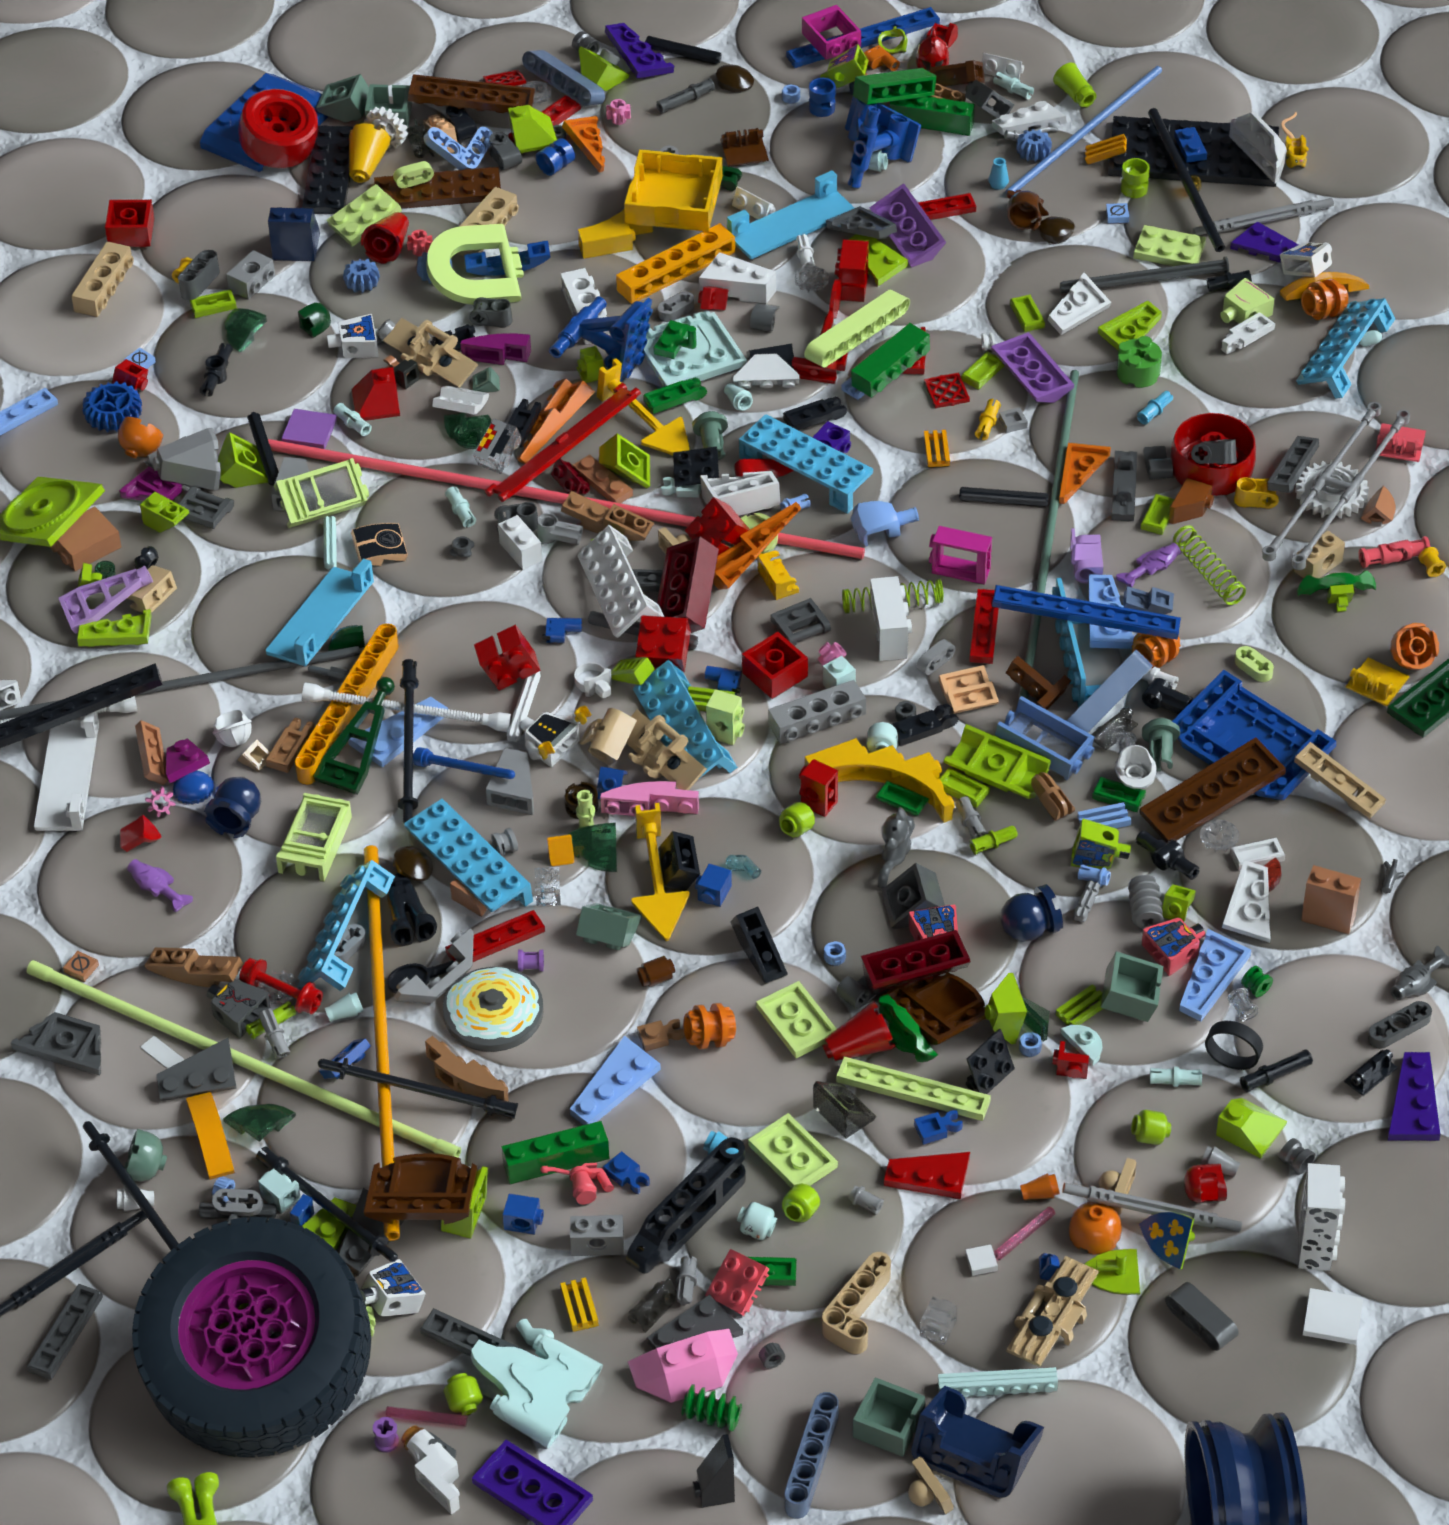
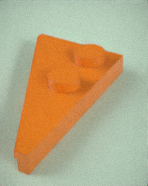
[562,116,605,172]
[1059,443,1111,504]

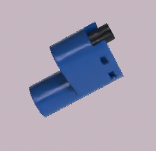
[542,618,582,643]
[705,665,742,695]

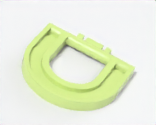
[426,224,524,305]

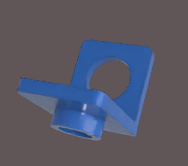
[597,766,628,799]

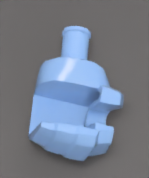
[850,501,919,546]

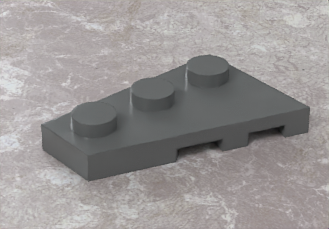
[826,206,897,239]
[647,1295,743,1350]

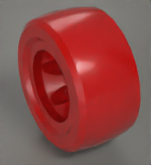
[238,89,318,168]
[1171,413,1256,496]

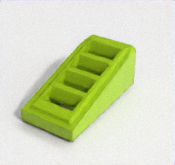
[611,657,655,685]

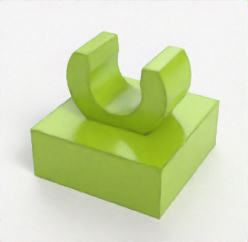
[77,563,102,588]
[1327,584,1354,612]

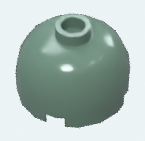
[124,1129,167,1182]

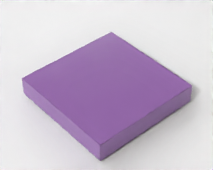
[281,409,337,449]

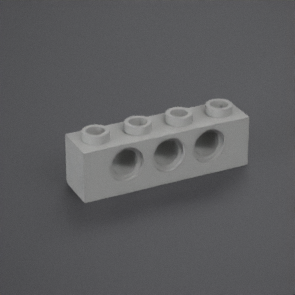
[768,680,866,744]

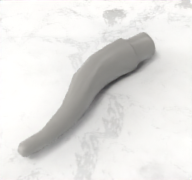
[1004,127,1058,141]

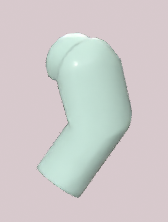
[1359,330,1382,347]
[516,1319,554,1346]

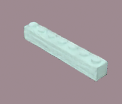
[938,1367,1058,1397]

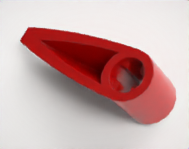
[734,459,794,478]

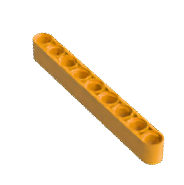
[295,623,399,785]

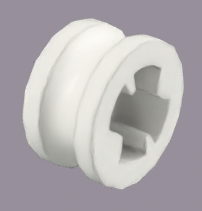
[981,332,995,353]

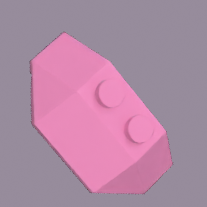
[627,1329,738,1403]

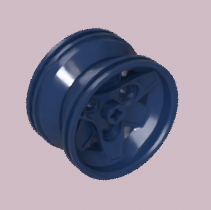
[1184,1412,1308,1525]

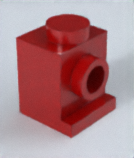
[111,359,148,391]

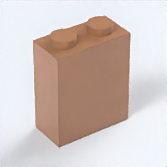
[50,506,121,571]
[1301,865,1362,934]

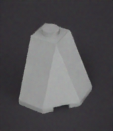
[153,428,221,490]

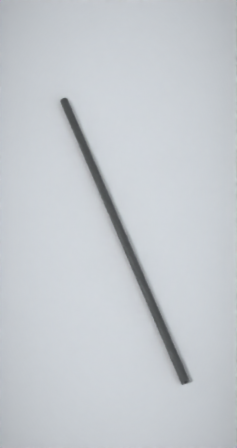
[0,646,360,720]

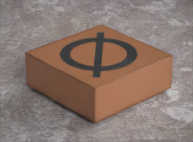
[63,951,99,982]

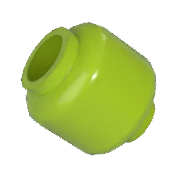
[779,802,815,837]
[1131,1110,1171,1145]
[782,1183,820,1223]
[443,1373,483,1416]

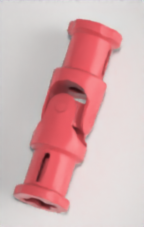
[1358,536,1431,568]

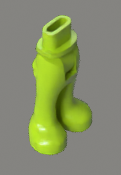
[167,1472,219,1525]

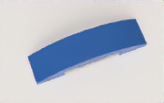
[464,240,551,276]

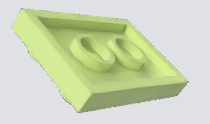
[327,184,402,247]
[1133,225,1206,266]
[756,981,837,1058]
[748,1113,838,1188]

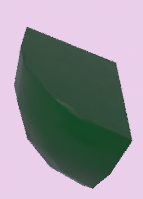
[298,303,331,338]
[328,625,365,651]

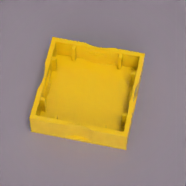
[624,149,723,232]

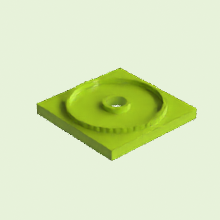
[0,476,105,547]

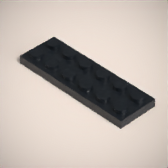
[302,125,354,214]

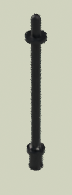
[397,659,419,823]
[318,1057,518,1119]
[83,1121,179,1250]
[256,1147,398,1262]

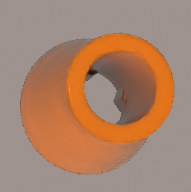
[1020,1173,1060,1200]

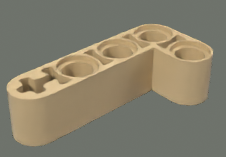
[822,1252,891,1354]

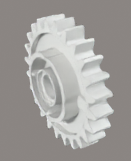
[1295,461,1369,519]

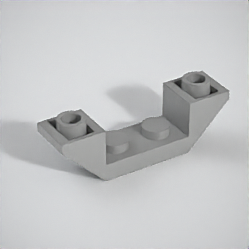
[394,928,474,1004]

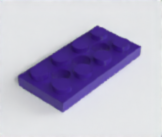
[472,1440,593,1525]

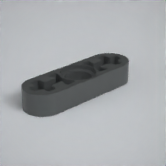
[1368,1001,1432,1049]

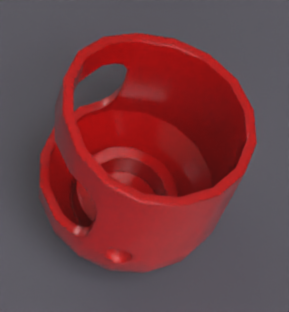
[1184,1164,1227,1203]

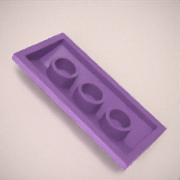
[869,183,946,267]
[991,332,1074,403]

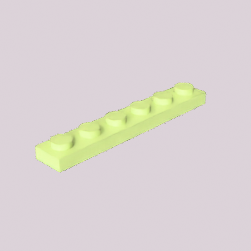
[836,1056,991,1121]

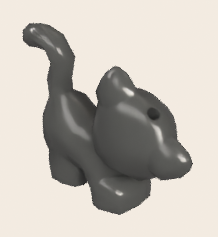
[878,807,915,889]

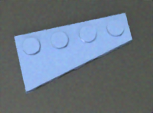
[570,1036,661,1125]

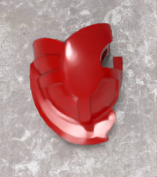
[916,28,949,70]

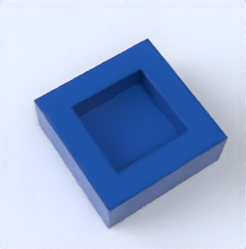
[290,1194,314,1226]

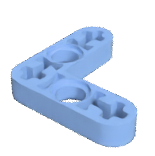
[424,127,493,170]

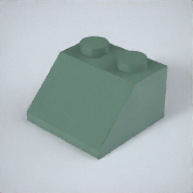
[316,74,369,122]
[576,903,642,950]

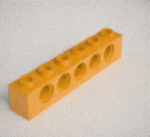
[616,223,735,304]

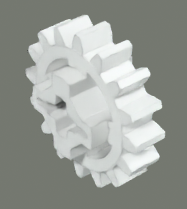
[364,106,408,148]

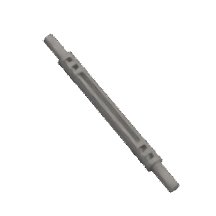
[1193,198,1334,235]
[1062,1183,1242,1232]

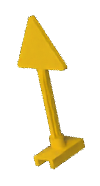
[596,358,690,455]
[631,803,690,941]

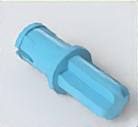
[1137,391,1173,425]

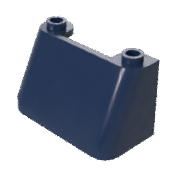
[912,1386,1044,1498]

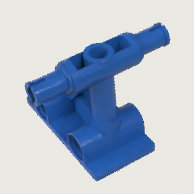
[845,97,921,188]
[549,296,653,382]

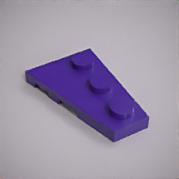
[1230,221,1300,263]

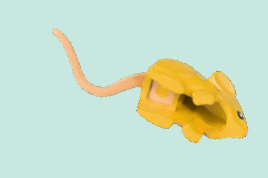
[1281,112,1309,168]

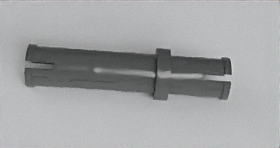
[656,78,715,114]

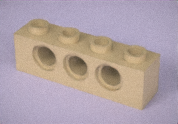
[457,187,519,256]
[71,242,134,317]

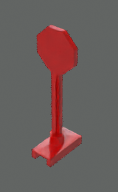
[792,279,842,384]

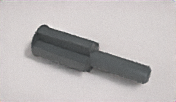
[308,665,350,683]

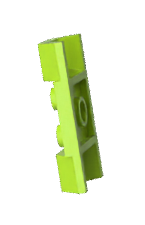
[944,724,1051,799]

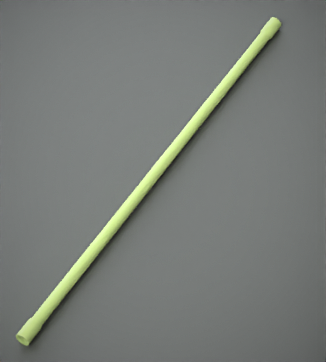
[27,960,461,1158]

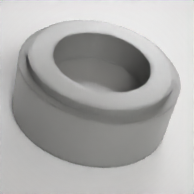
[600,49,621,65]
[376,319,396,340]

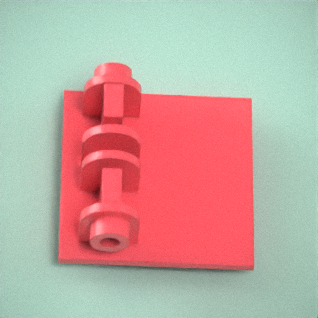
[1375,423,1426,462]
[705,1249,769,1316]

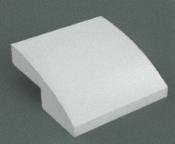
[432,386,489,415]
[1303,1288,1363,1345]

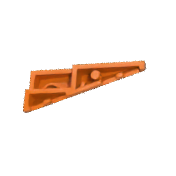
[516,378,595,464]
[713,502,801,590]

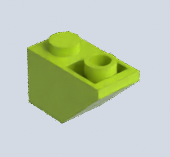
[140,492,189,533]

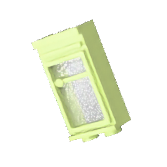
[274,458,369,528]
[276,793,352,882]

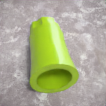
[1053,62,1097,108]

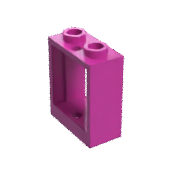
[802,5,861,60]
[929,526,992,585]

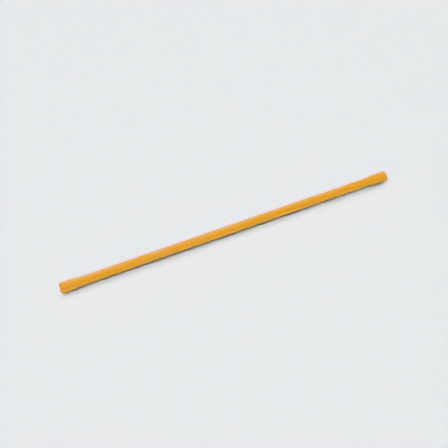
[363,845,400,1241]

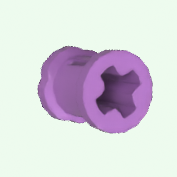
[518,949,544,972]
[373,1417,399,1452]

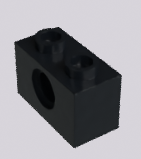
[658,831,700,891]

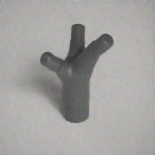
[1382,859,1405,893]

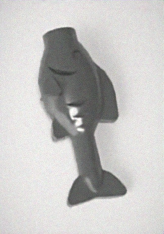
[1390,946,1449,1000]

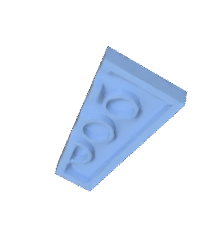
[1088,574,1135,649]
[348,697,448,768]
[1179,929,1251,1022]

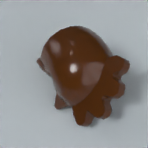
[1006,190,1049,231]

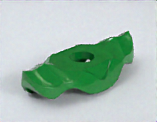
[1297,570,1376,596]
[879,994,938,1062]

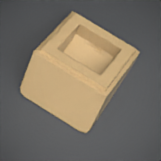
[238,740,270,772]

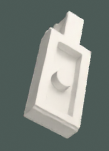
[1221,312,1275,354]

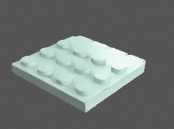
[643,310,747,387]

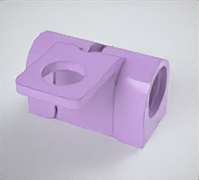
[1070,528,1103,584]

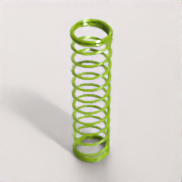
[1173,525,1246,605]
[842,579,944,614]

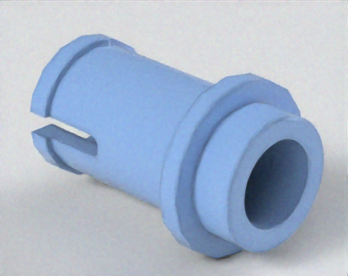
[780,494,811,511]
[1078,864,1111,887]

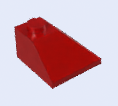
[351,367,400,421]

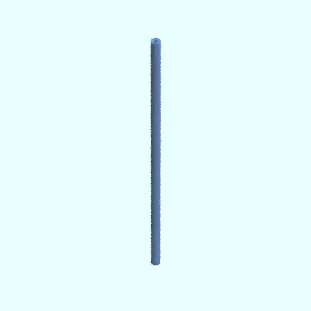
[1006,66,1162,194]

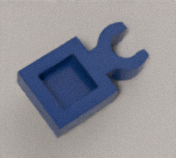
[914,1110,963,1145]
[603,1151,650,1194]

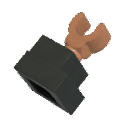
[383,355,420,389]

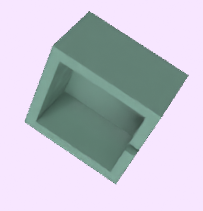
[365,84,412,131]
[1101,951,1164,1022]
[853,1377,925,1457]

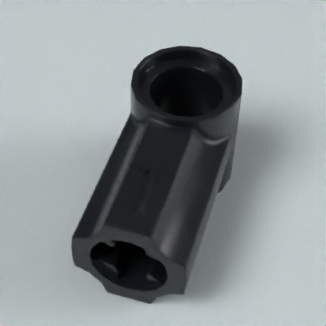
[1142,678,1193,714]

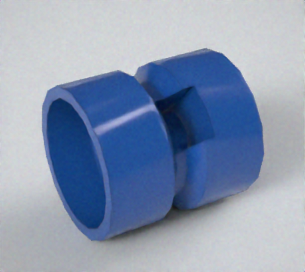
[809,78,836,117]
[536,138,575,176]

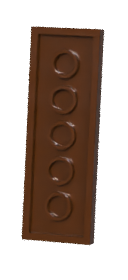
[408,74,535,113]
[374,167,501,209]
[1140,737,1286,842]

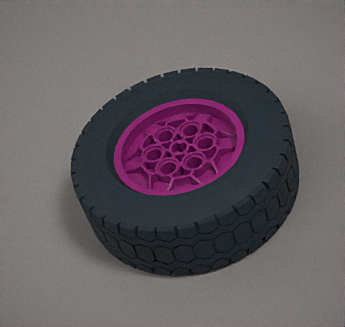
[132,1217,371,1457]

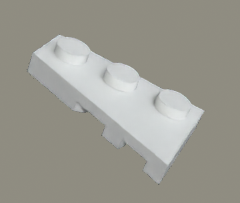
[992,101,1067,135]
[1048,273,1111,335]
[1222,860,1271,943]

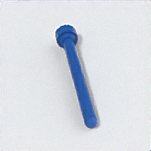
[413,747,515,779]

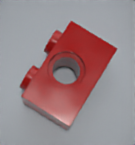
[799,759,838,817]

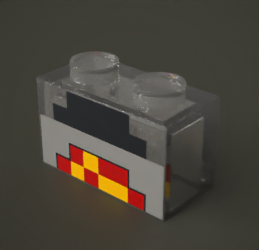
[473,418,522,474]

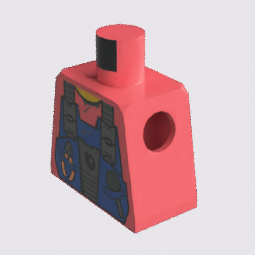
[909,904,958,941]
[1142,918,1205,976]

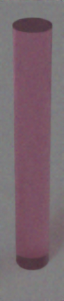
[994,1207,1055,1260]
[386,1406,468,1427]

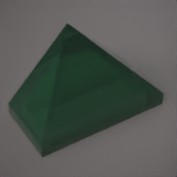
[1022,996,1050,1042]

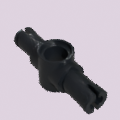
[199,343,233,397]
[1136,830,1200,880]

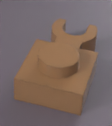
[637,1019,684,1052]

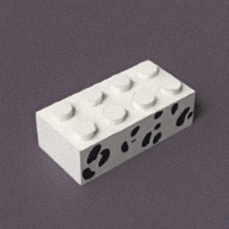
[1298,1163,1345,1271]

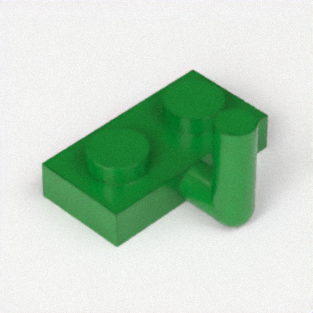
[654,320,697,359]

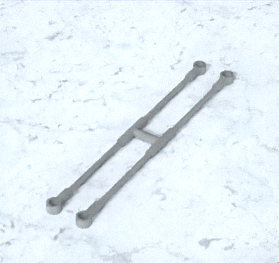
[1262,402,1410,570]

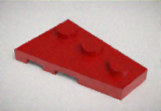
[884,1152,970,1199]

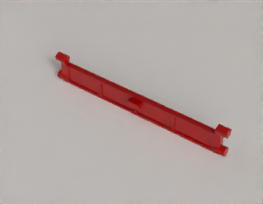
[484,383,641,502]

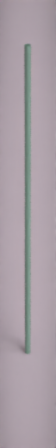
[1018,370,1079,701]

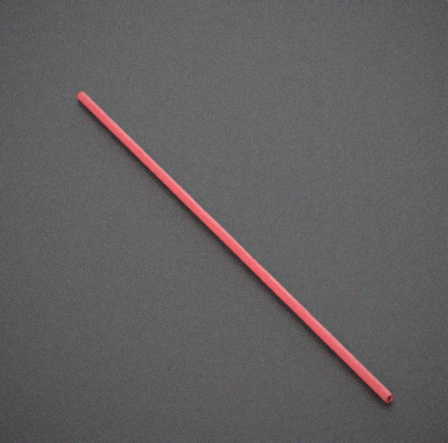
[268,439,865,559]

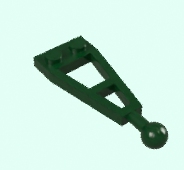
[313,677,395,795]

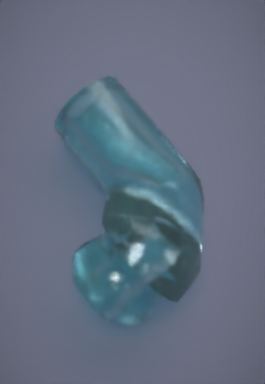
[725,855,761,879]

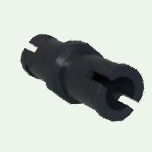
[1206,270,1252,292]

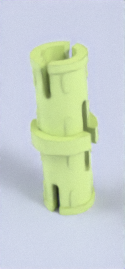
[576,790,595,833]

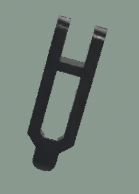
[626,1137,746,1274]

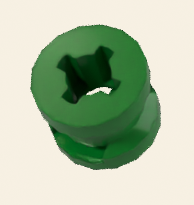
[1241,966,1273,997]

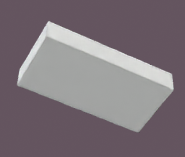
[1230,838,1285,871]

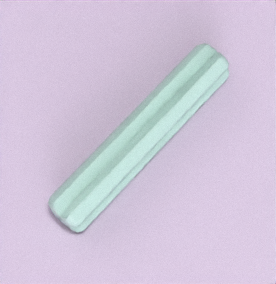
[323,516,337,570]

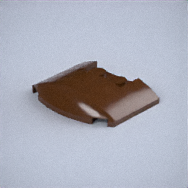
[880,973,986,1045]
[364,1153,477,1225]

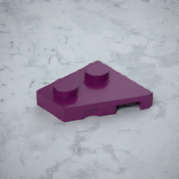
[119,466,183,501]
[166,738,210,783]

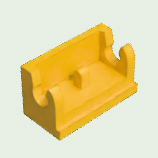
[757,551,799,600]

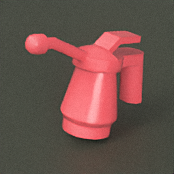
[540,1163,614,1205]

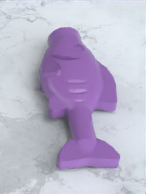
[1116,543,1181,587]
[127,859,193,912]

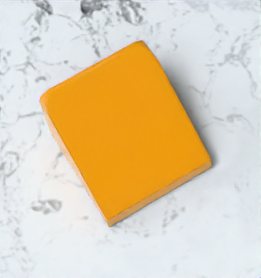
[547,834,574,866]

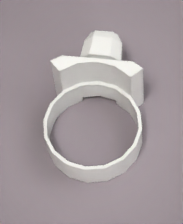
[574,662,612,698]

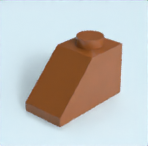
[1169,478,1214,524]

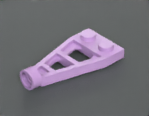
[59,566,153,634]

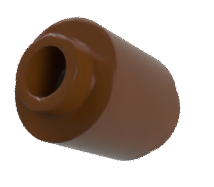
[636,956,675,987]

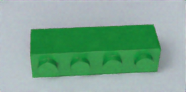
[853,68,937,105]
[890,96,975,136]
[851,323,930,398]
[501,1121,610,1184]

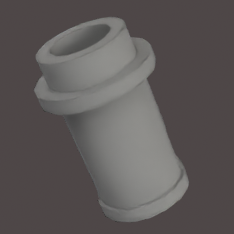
[849,1186,884,1215]

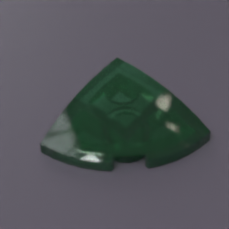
[224,308,267,352]
[444,413,492,449]
[568,822,617,872]
[223,1104,296,1142]

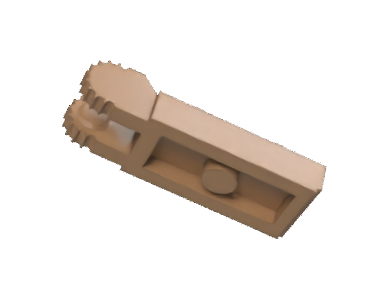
[266,717,315,773]

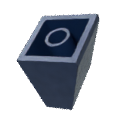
[268,207,320,261]

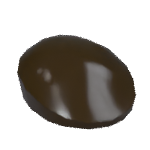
[716,64,754,92]
[1039,216,1075,244]
[393,846,433,881]

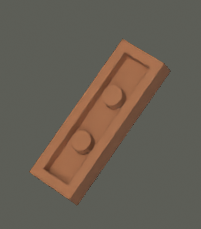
[572,455,633,503]
[135,720,168,785]

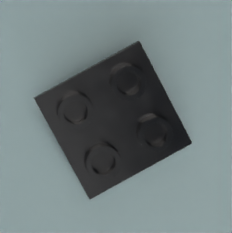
[673,446,719,487]
[966,1029,1015,1094]

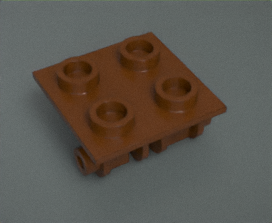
[720,128,769,167]

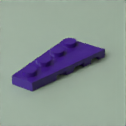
[605,23,675,78]
[1388,1052,1441,1141]

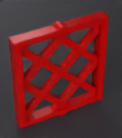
[483,70,526,86]
[924,372,970,408]

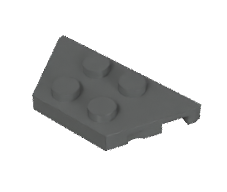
[11,1012,101,1076]

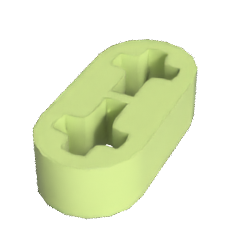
[393,161,434,188]
[1235,646,1274,682]

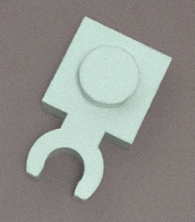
[661,477,701,497]

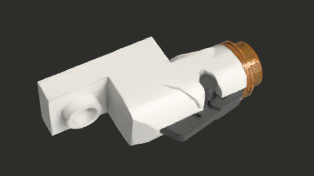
[401,1425,460,1515]

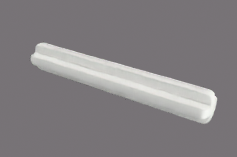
[507,671,541,742]

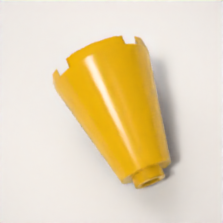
[349,123,391,183]

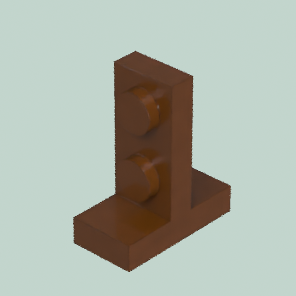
[930,60,985,87]
[1006,656,1072,710]

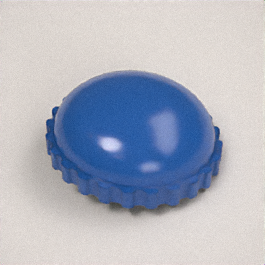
[173,770,214,804]

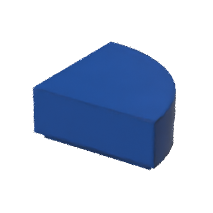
[1039,1253,1060,1281]

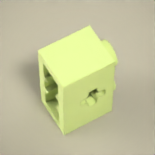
[706,690,745,745]

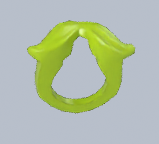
[878,26,908,54]

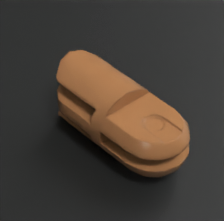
[1031,772,1075,821]

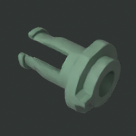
[692,411,728,460]
[1142,718,1180,772]

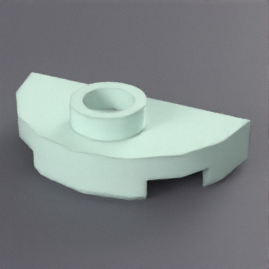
[1061,1025,1103,1066]

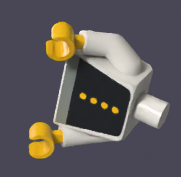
[520,705,592,768]

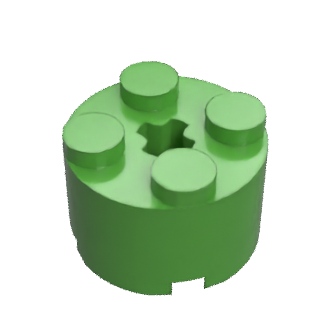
[1117,336,1162,388]

